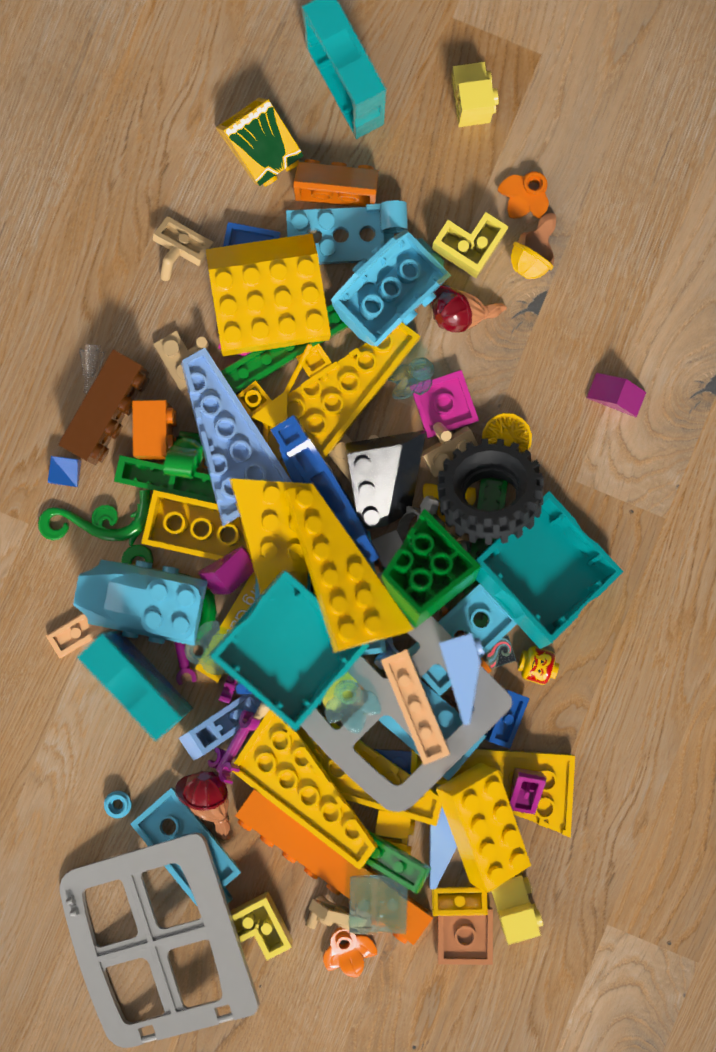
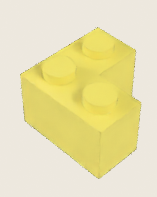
[451,62,499,127]
[432,212,508,278]
[491,873,543,945]
[230,891,293,960]

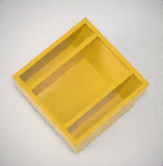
[206,233,331,356]

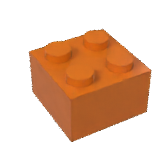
[132,400,177,461]

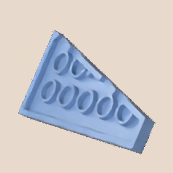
[181,348,292,526]

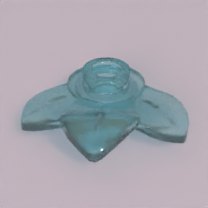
[388,357,435,399]
[185,621,228,675]
[325,679,381,734]

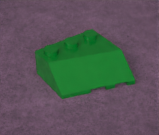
[381,508,481,628]

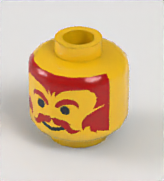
[517,646,559,685]

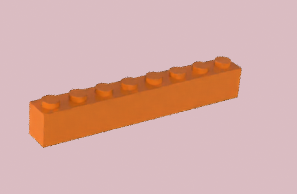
[235,789,433,945]

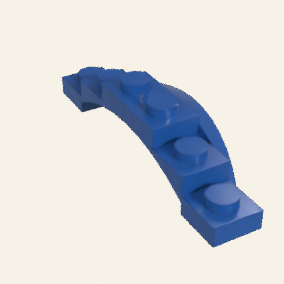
[271,415,380,564]

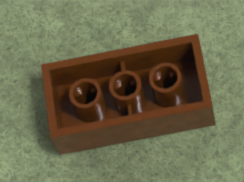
[58,349,150,465]

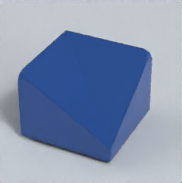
[48,456,81,487]

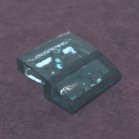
[349,875,408,935]

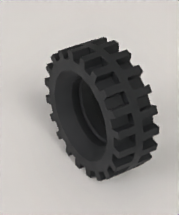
[437,438,543,545]

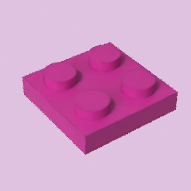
[410,370,479,439]

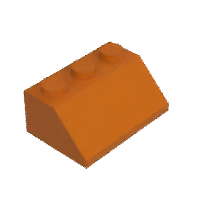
[293,159,379,207]

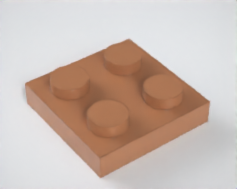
[437,907,493,965]

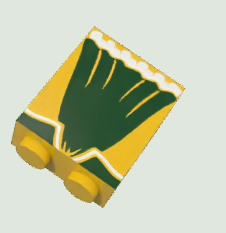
[215,97,304,187]

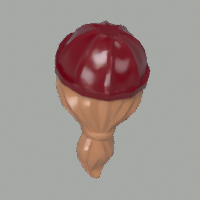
[431,285,507,333]
[175,770,230,840]

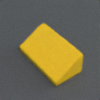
[431,887,488,916]

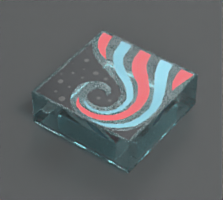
[485,635,516,669]

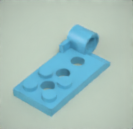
[286,200,408,264]
[408,583,517,696]
[130,788,242,906]

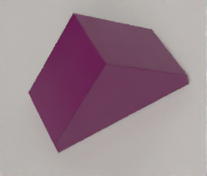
[586,373,646,418]
[198,545,254,595]
[509,767,546,814]

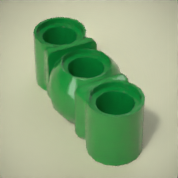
[164,431,205,479]

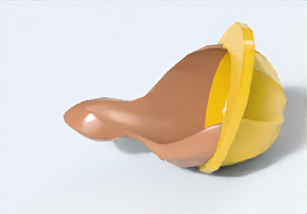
[511,213,556,279]

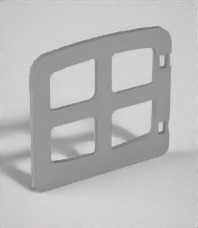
[301,572,512,812]
[59,832,260,1048]

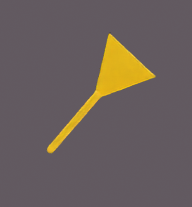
[251,344,312,428]

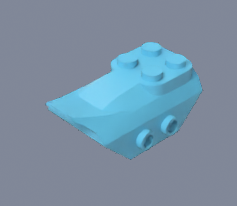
[331,229,451,346]
[73,559,208,646]

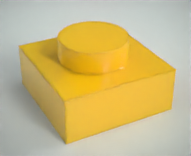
[296,344,332,379]

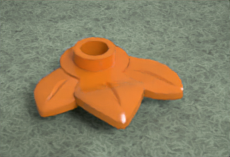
[498,171,549,219]
[323,927,377,977]

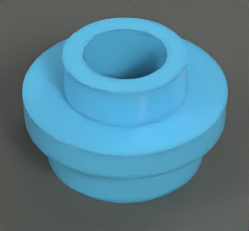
[104,791,132,818]

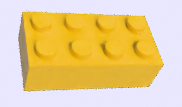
[141,490,249,560]
[436,762,531,893]

